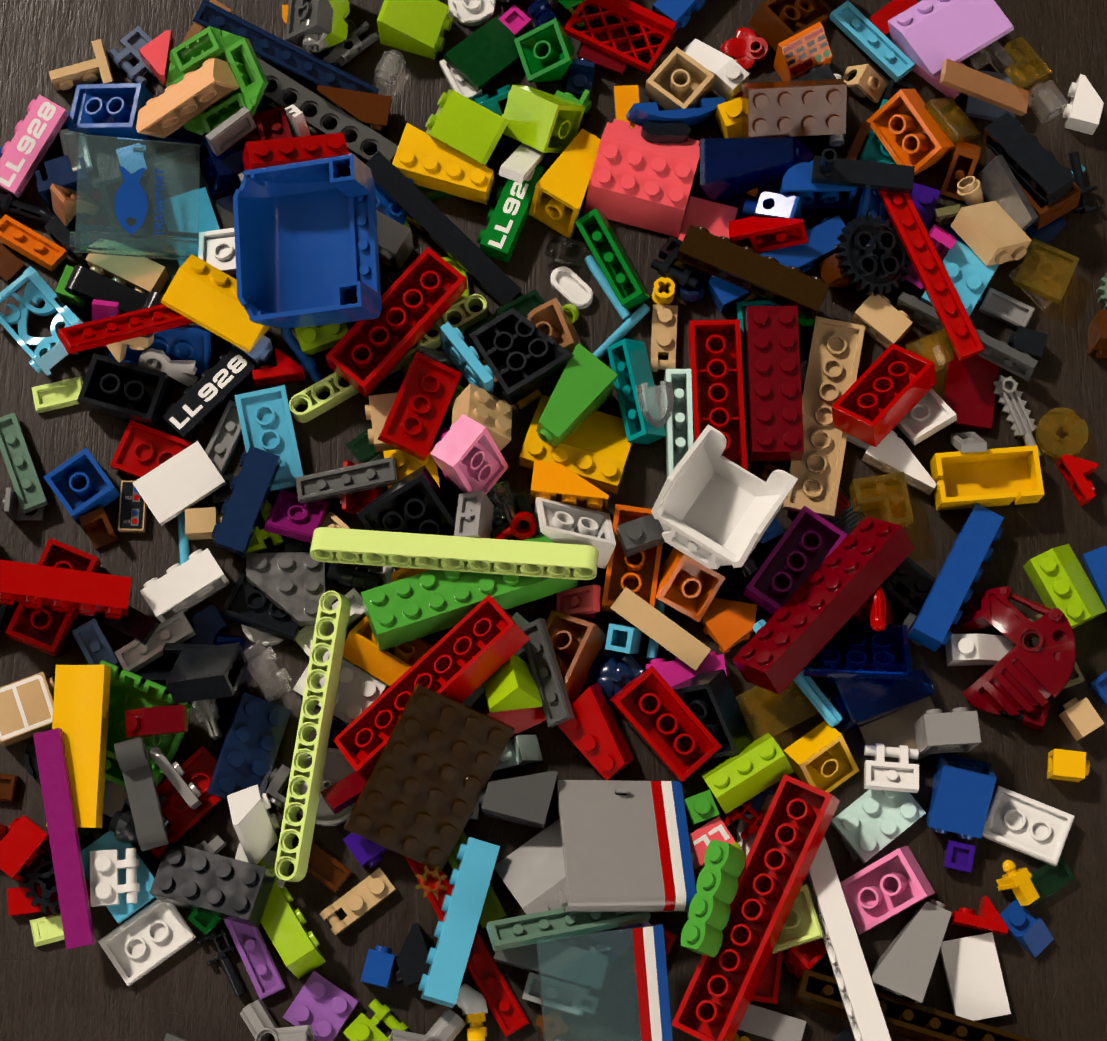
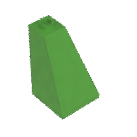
[536,343,618,447]

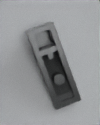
[616,515,666,557]

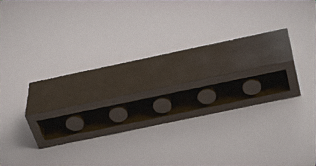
[677,225,830,320]

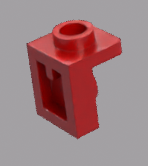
[782,939,827,978]

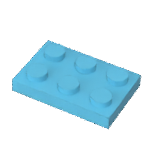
[440,322,495,395]

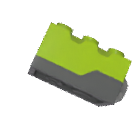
[285,0,350,54]

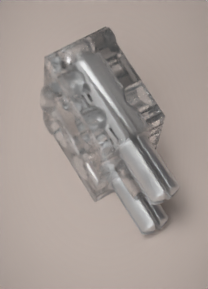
[192,698,223,740]

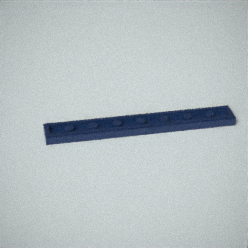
[193,0,380,94]

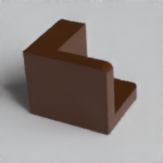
[79,506,119,550]

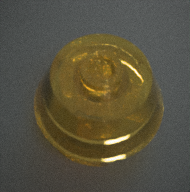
[905,329,954,371]

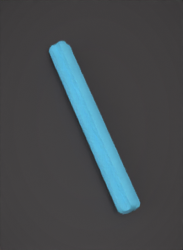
[753,619,843,727]

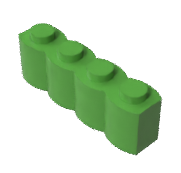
[681,840,746,957]

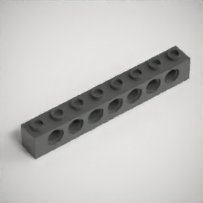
[257,57,398,164]

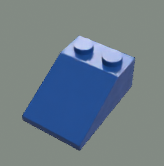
[67,83,154,142]

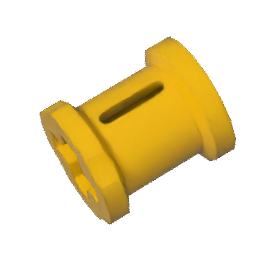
[652,277,675,305]

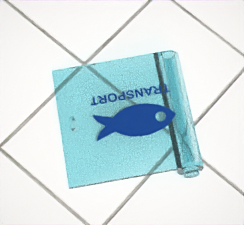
[69,134,200,261]

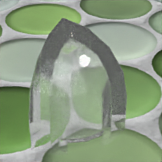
[636,381,674,429]

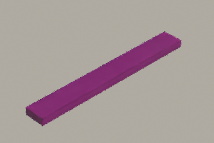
[33,728,96,950]

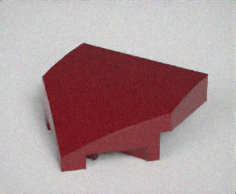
[578,29,630,76]
[244,106,293,141]

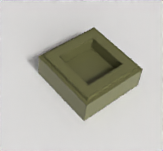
[933,204,961,226]

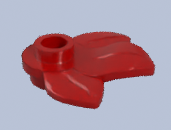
[720,28,769,71]

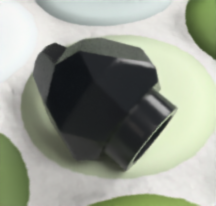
[108,810,138,843]

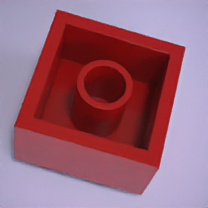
[0,815,51,883]

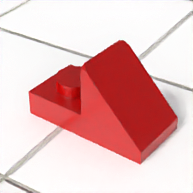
[252,348,306,388]
[1055,454,1100,507]
[949,896,1008,935]

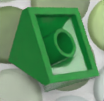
[514,18,574,83]

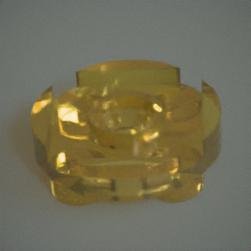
[1035,407,1088,459]

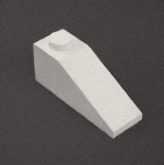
[682,38,750,101]
[862,431,936,495]
[946,633,1013,666]

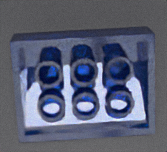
[802,622,913,680]

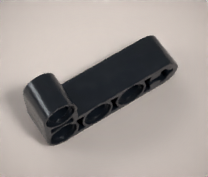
[65,265,164,314]

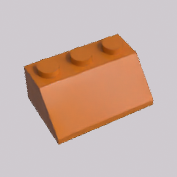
[867,88,956,176]

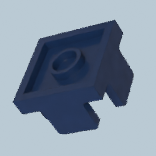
[35,155,95,211]

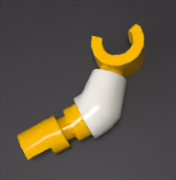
[456,983,488,1041]

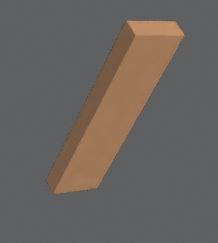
[939,59,1030,116]

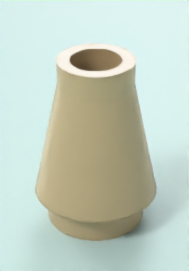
[957,176,985,206]

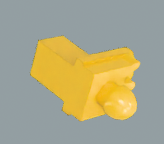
[996,860,1040,906]

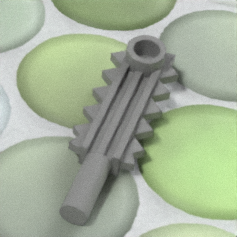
[993,375,1042,456]

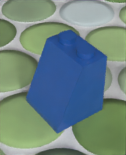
[926,753,997,840]

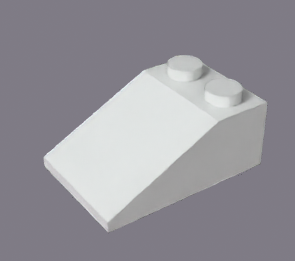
[535,497,616,569]

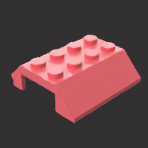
[583,119,703,238]

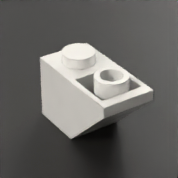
[1063,74,1104,135]

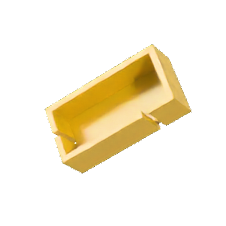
[930,445,1045,511]

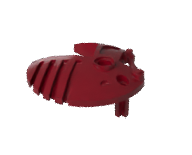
[949,586,1076,716]

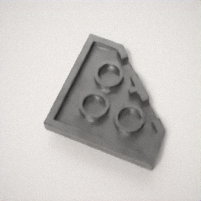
[246,552,325,626]

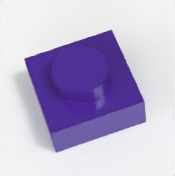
[943,840,976,873]

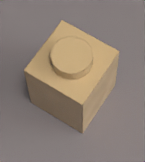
[185,507,223,540]
[1059,697,1105,741]

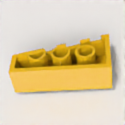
[392,123,495,205]

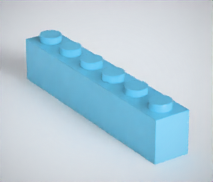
[418,837,500,1008]

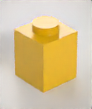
[1047,749,1090,782]

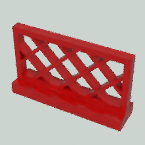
[564,0,677,74]

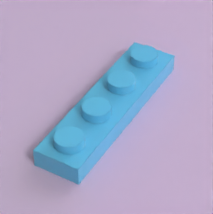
[829,0,915,82]

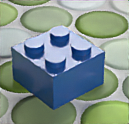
[44,447,120,525]

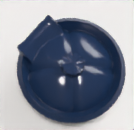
[588,651,645,706]

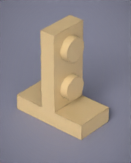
[48,39,115,91]

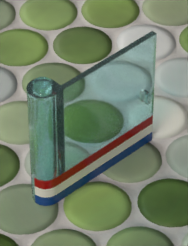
[536,924,673,1041]

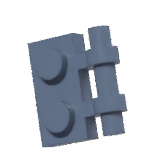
[108,26,155,86]

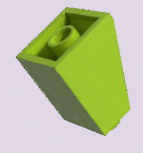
[377,0,453,60]
[501,84,586,153]
[425,89,509,165]

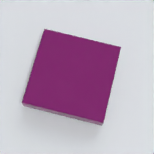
[264,490,330,543]

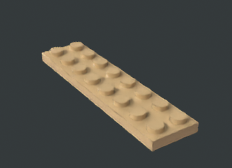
[782,316,865,519]

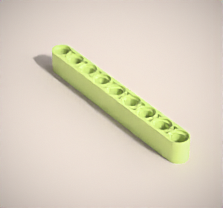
[289,294,487,423]

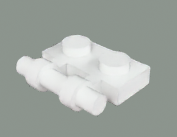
[864,743,919,793]
[90,848,140,907]

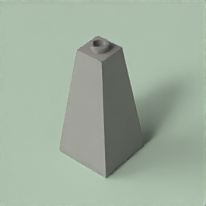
[869,899,952,1004]

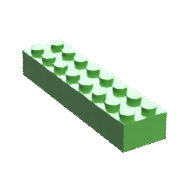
[361,534,578,651]

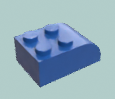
[779,160,858,210]

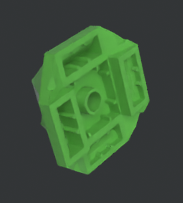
[166,26,268,137]

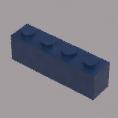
[211,446,281,557]

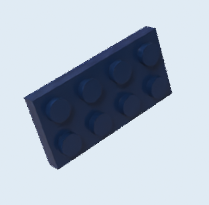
[207,692,291,801]

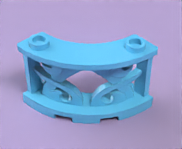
[0,266,83,376]

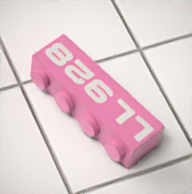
[0,94,69,199]

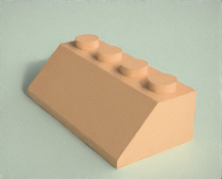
[136,58,240,138]

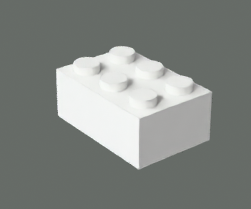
[140,548,230,623]

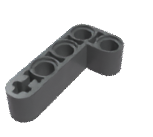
[114,737,169,852]

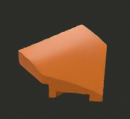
[702,598,757,654]

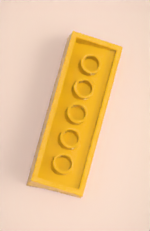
[46,664,111,828]

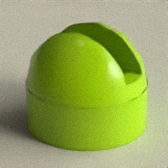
[562,304,579,323]

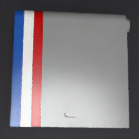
[556,780,697,912]

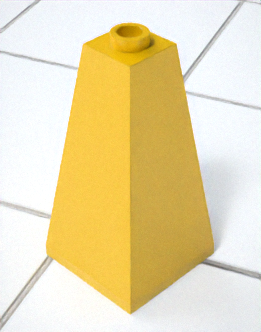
[529,128,601,239]

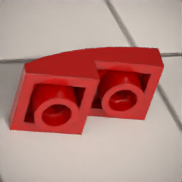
[869,0,918,37]

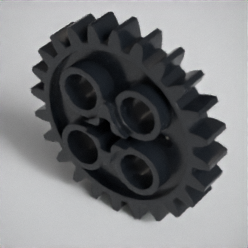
[835,214,912,296]

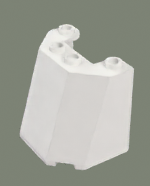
[651,424,798,570]

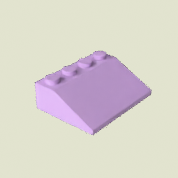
[888,0,1014,78]

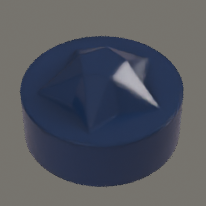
[680,280,705,302]

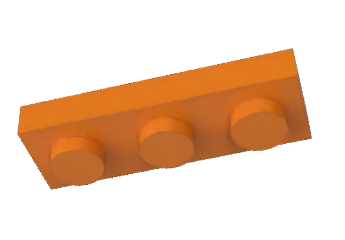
[0,214,67,272]

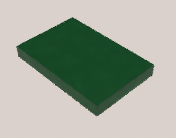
[443,16,520,92]

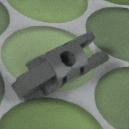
[322,21,379,67]

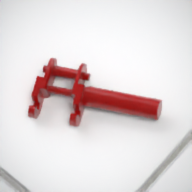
[724,801,764,840]

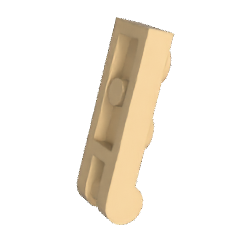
[650,304,678,372]
[319,868,396,936]

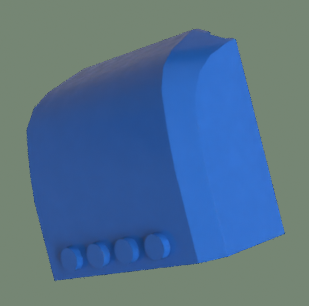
[233,154,382,328]

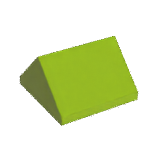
[482,654,543,712]

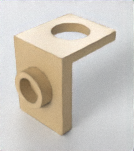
[842,64,887,103]

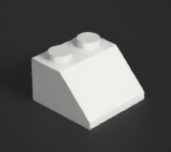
[227,784,280,865]

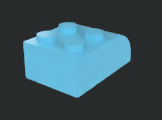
[920,240,999,317]

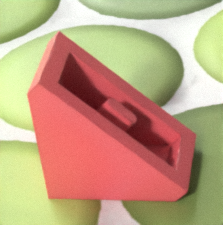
[139,30,175,86]

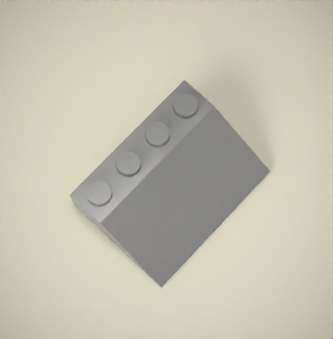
[494,818,566,915]

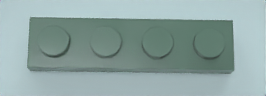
[0,412,49,514]

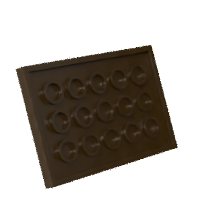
[344,682,514,872]

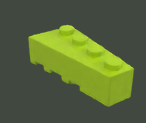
[257,859,326,979]

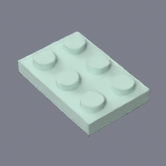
[830,789,926,863]

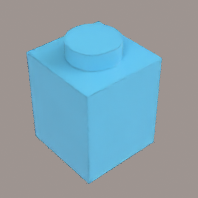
[605,623,642,654]

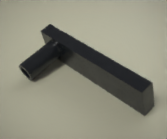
[811,148,915,194]

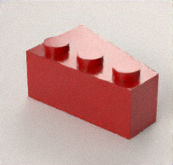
[557,682,634,780]

